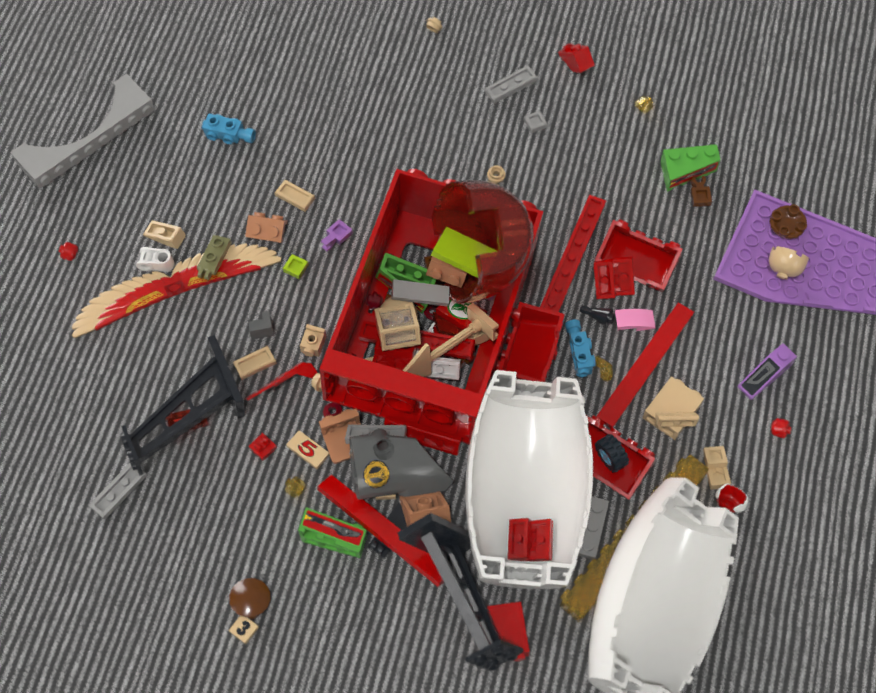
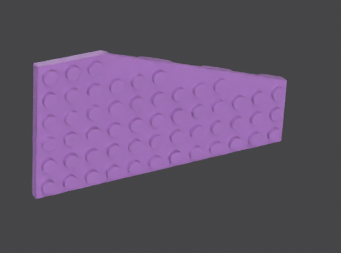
[713,189,876,315]

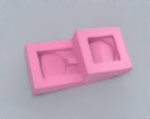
[615,309,655,331]

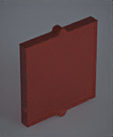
[432,312,463,336]

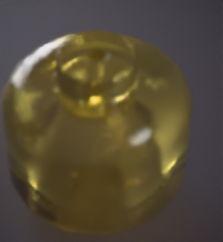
[634,95,654,113]
[284,476,306,498]

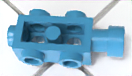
[202,113,256,145]
[565,319,596,377]

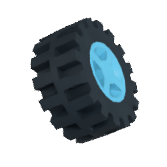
[595,434,629,473]

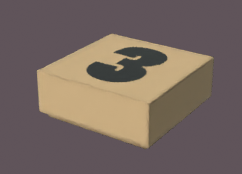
[229,616,259,644]

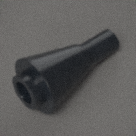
[580,305,615,327]

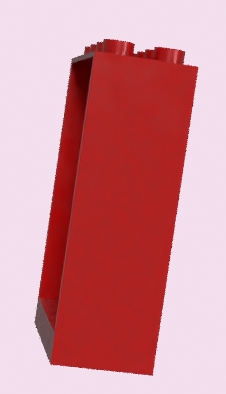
[319,169,543,445]

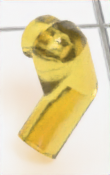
[595,355,613,381]

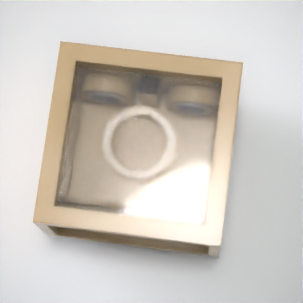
[374,302,421,351]

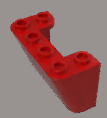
[595,219,683,292]
[494,302,565,382]
[586,415,657,500]

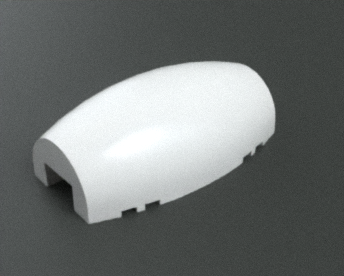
[465,370,593,589]
[588,478,739,693]

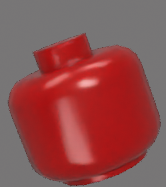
[58,242,79,261]
[771,418,792,439]

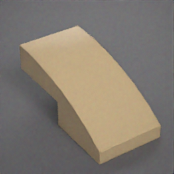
[703,446,731,490]

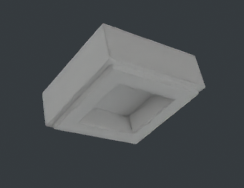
[524,111,547,133]

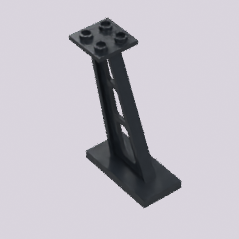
[120,335,245,476]
[398,513,524,671]

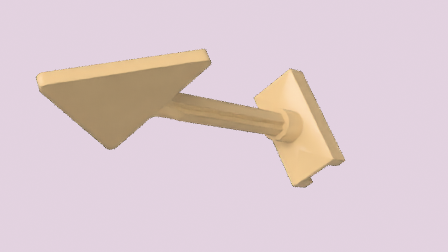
[403,303,499,377]

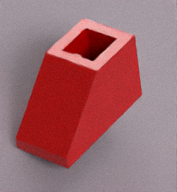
[558,43,595,73]

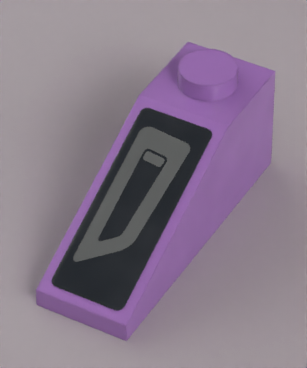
[737,343,797,400]

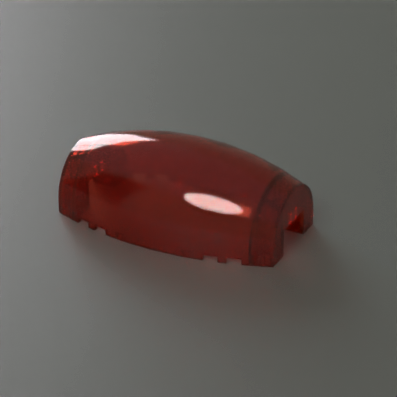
[432,180,533,304]

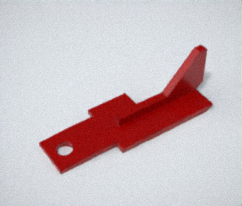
[245,362,317,401]

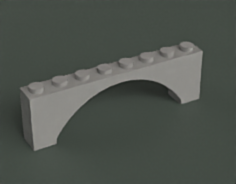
[10,74,155,189]

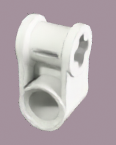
[136,247,175,272]

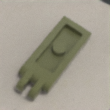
[197,235,231,280]

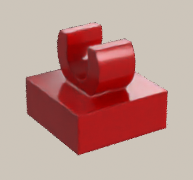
[248,433,277,461]

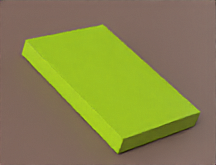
[431,227,498,280]

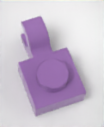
[321,219,353,252]

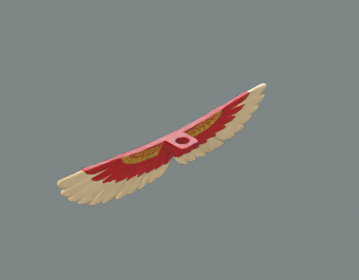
[72,243,282,338]

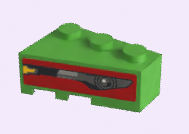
[660,144,721,192]
[376,253,436,313]
[298,507,368,558]

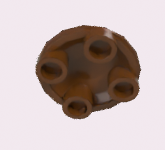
[770,204,807,239]
[229,578,271,619]

